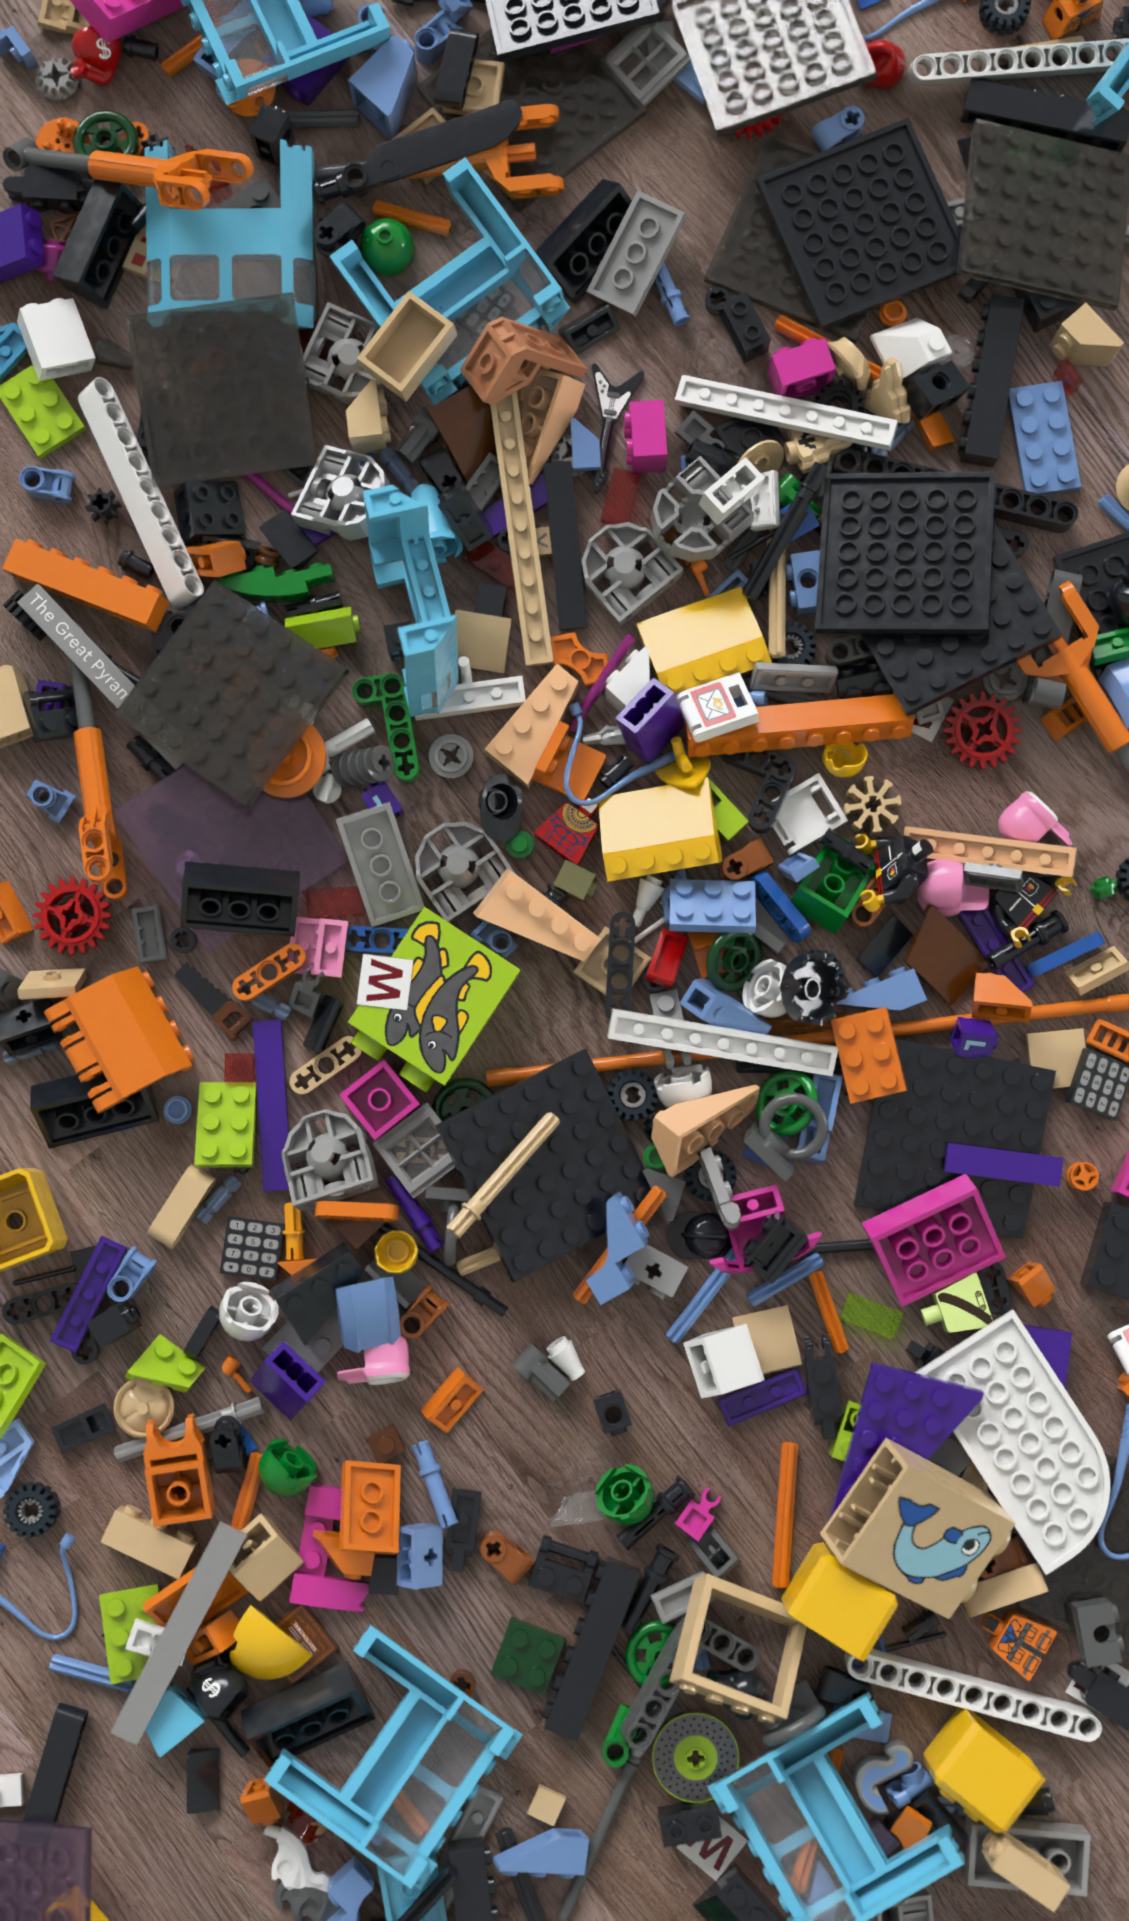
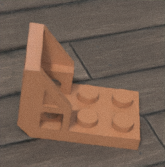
[460,317,588,405]

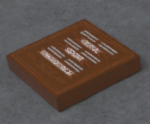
[275,1604,339,1686]

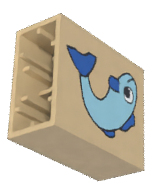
[820,1438,1016,1619]

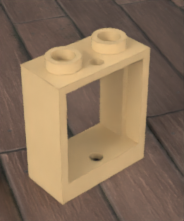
[982,1831,1071,1912]

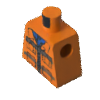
[1041,0,1103,40]
[980,1609,1058,1681]

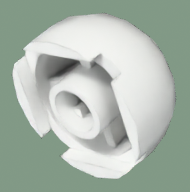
[742,959,787,1018]
[654,1064,712,1108]
[219,1282,279,1341]

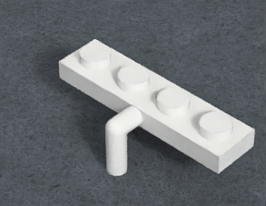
[415,656,526,721]

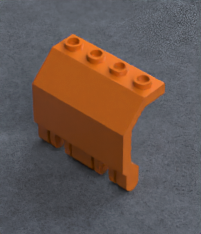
[44,966,195,1113]

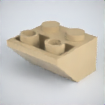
[346,380,391,454]
[229,1513,305,1602]

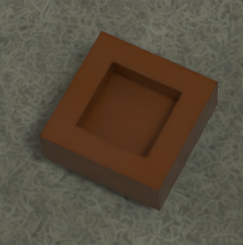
[367,1424,406,1463]

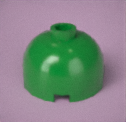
[360,218,415,277]
[258,1438,317,1497]
[595,1464,655,1525]

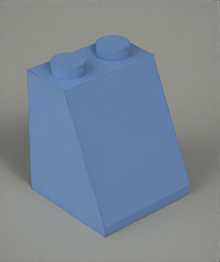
[348,34,418,140]

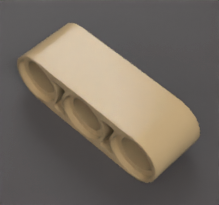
[147,1164,216,1249]
[964,1563,1049,1618]

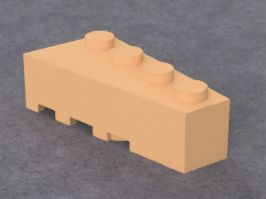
[485,664,579,790]
[473,868,601,961]

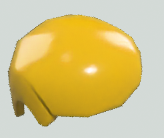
[822,743,868,778]
[375,1230,418,1274]

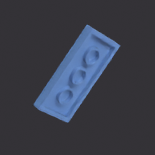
[1008,381,1081,495]

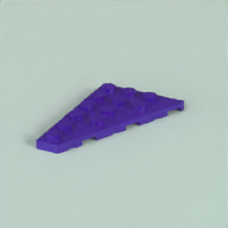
[828,1362,984,1521]

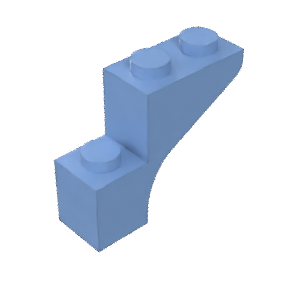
[586,1191,649,1305]
[327,1855,375,1921]

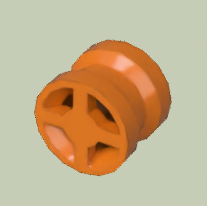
[1066,1162,1099,1190]

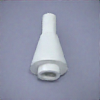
[633,875,666,927]

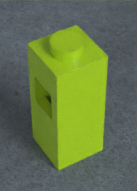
[285,607,361,654]
[705,775,749,844]

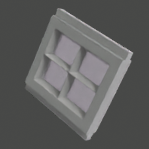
[601,23,692,107]
[372,1102,455,1199]

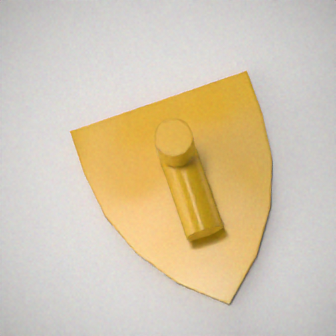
[654,736,711,788]

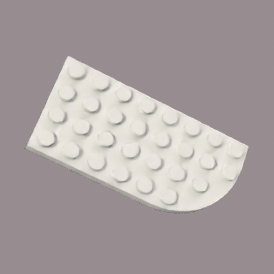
[915,1310,1110,1575]

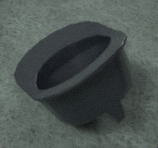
[478,774,522,841]
[666,1212,732,1259]

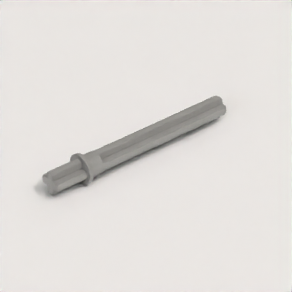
[114,1396,265,1462]

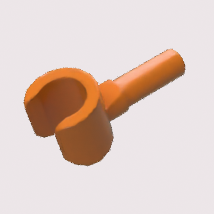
[689,560,710,597]
[222,1355,252,1394]

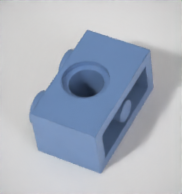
[785,550,820,616]

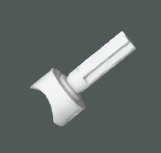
[322,718,375,775]

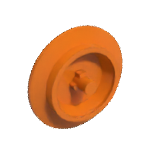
[248,716,327,798]

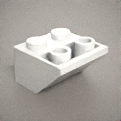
[605,646,650,712]
[683,1324,765,1399]

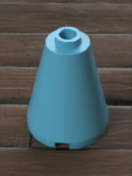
[410,484,463,565]

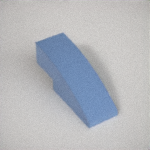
[796,1073,843,1165]

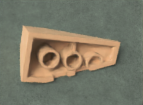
[517,368,585,485]
[651,1084,760,1177]

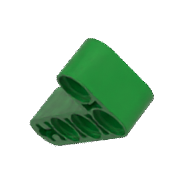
[352,673,421,785]

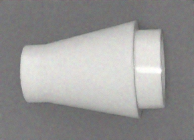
[546,1336,585,1381]

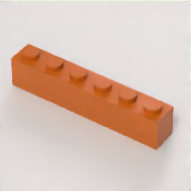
[2,539,169,633]

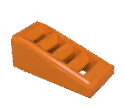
[1041,697,1087,741]
[1085,1018,1129,1065]

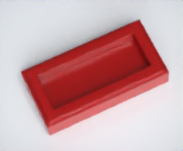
[645,928,689,989]

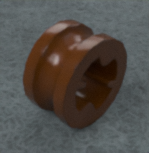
[255,545,282,567]
[450,1669,476,1696]

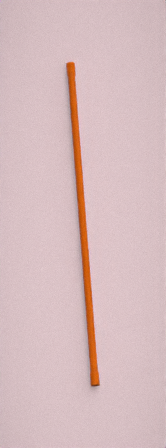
[486,993,1129,1087]

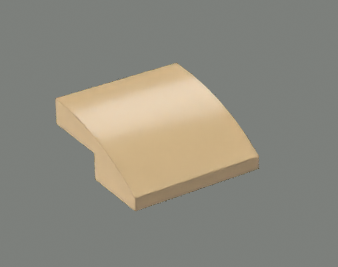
[38,0,91,34]
[455,610,512,673]
[732,1305,802,1375]

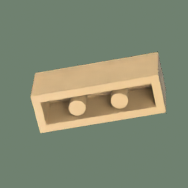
[101,1504,199,1579]

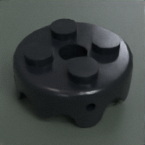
[780,953,849,1026]

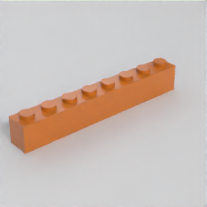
[684,694,914,757]

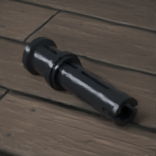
[986,910,1069,970]
[616,1475,696,1550]
[621,1544,680,1633]

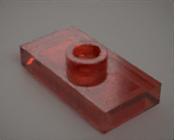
[464,541,514,590]

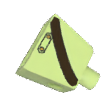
[920,1272,993,1333]

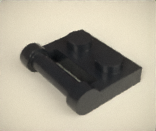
[23,686,79,743]
[528,1535,599,1603]

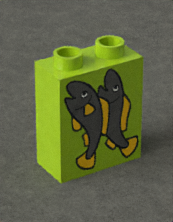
[348,907,521,1093]

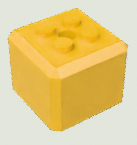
[0,1168,68,1272]
[781,1542,898,1662]
[923,1707,1046,1833]

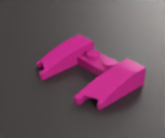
[289,1483,369,1612]

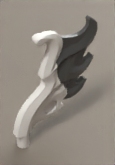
[263,1824,341,1921]

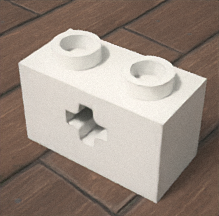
[699,457,765,525]

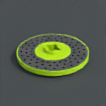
[652,1711,739,1803]

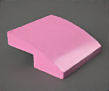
[286,917,348,978]

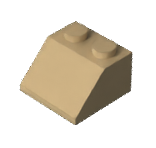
[1050,303,1124,367]

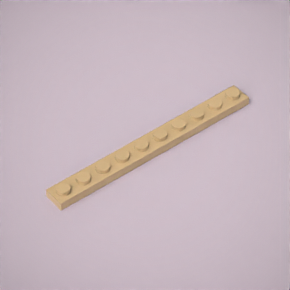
[490,391,554,667]

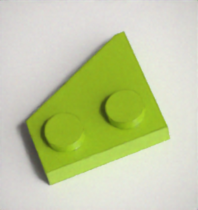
[125,1334,206,1393]

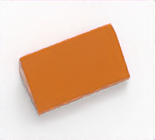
[910,410,955,454]
[0,881,33,946]
[421,1367,484,1434]

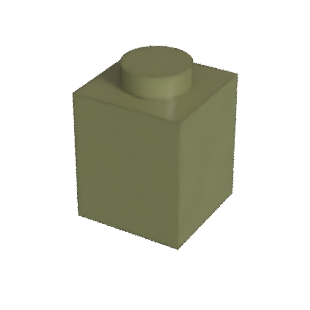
[553,860,598,903]

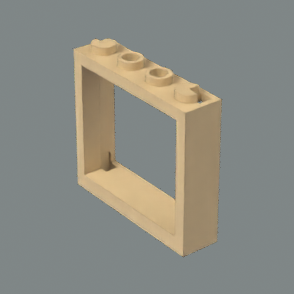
[669,1573,807,1724]

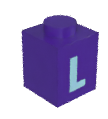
[361,781,405,819]
[950,1017,998,1058]

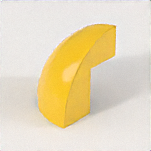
[230,1605,312,1680]

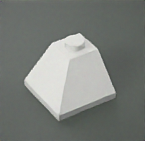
[869,318,952,382]

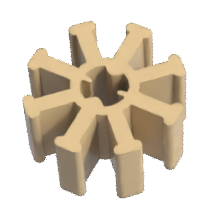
[842,776,902,836]

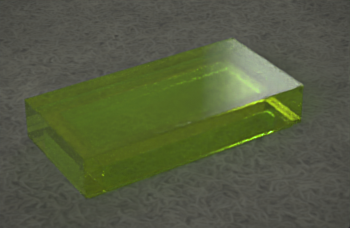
[839,1292,903,1340]

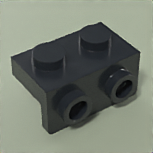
[835,659,893,699]

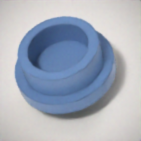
[163,1096,192,1124]

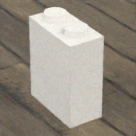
[17,298,95,381]

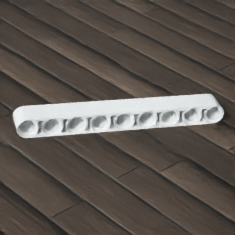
[907,38,1129,86]
[78,377,204,610]
[844,1649,1102,1742]

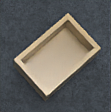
[357,291,458,402]

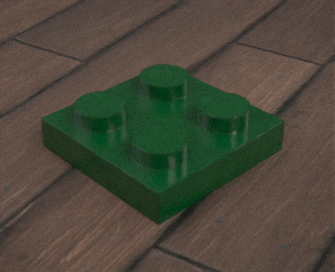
[491,1616,565,1695]

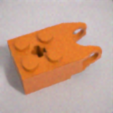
[143,1414,216,1527]

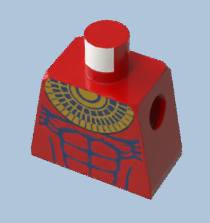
[534,797,599,866]

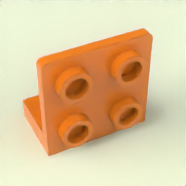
[532,721,606,800]

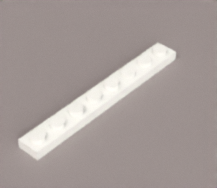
[675,375,898,451]
[607,1008,838,1076]

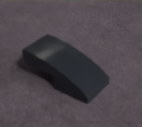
[51,1403,116,1454]
[369,1554,399,1595]

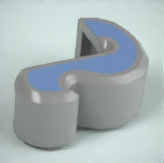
[853,1739,913,1815]

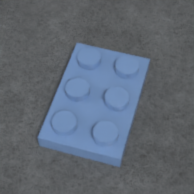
[669,879,756,933]

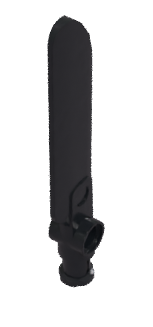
[313,100,523,206]

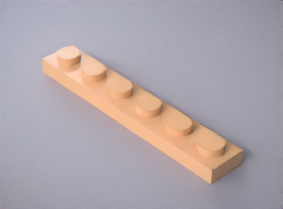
[904,826,1077,877]

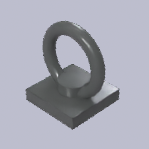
[743,1093,828,1182]
[425,1186,471,1266]
[762,1678,826,1747]

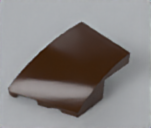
[427,385,496,484]
[903,904,988,1006]
[324,1154,394,1250]

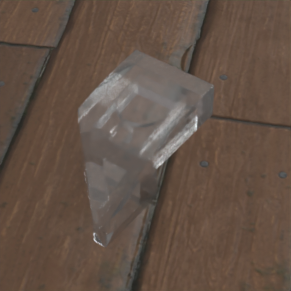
[548,1489,606,1527]

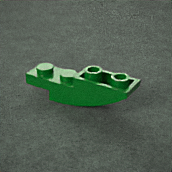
[219,562,336,603]

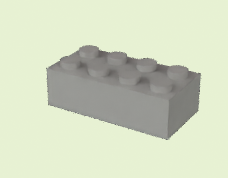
[962,1816,1091,1897]

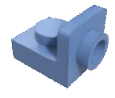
[438,0,474,24]
[0,25,38,70]

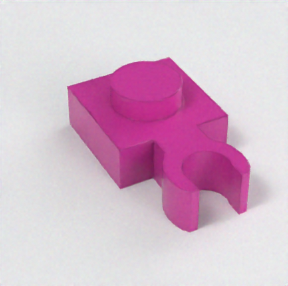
[674,1487,721,1542]

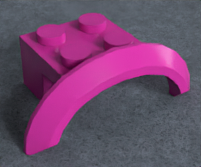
[709,1184,822,1274]

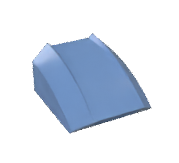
[1098,658,1129,730]
[335,1277,401,1353]

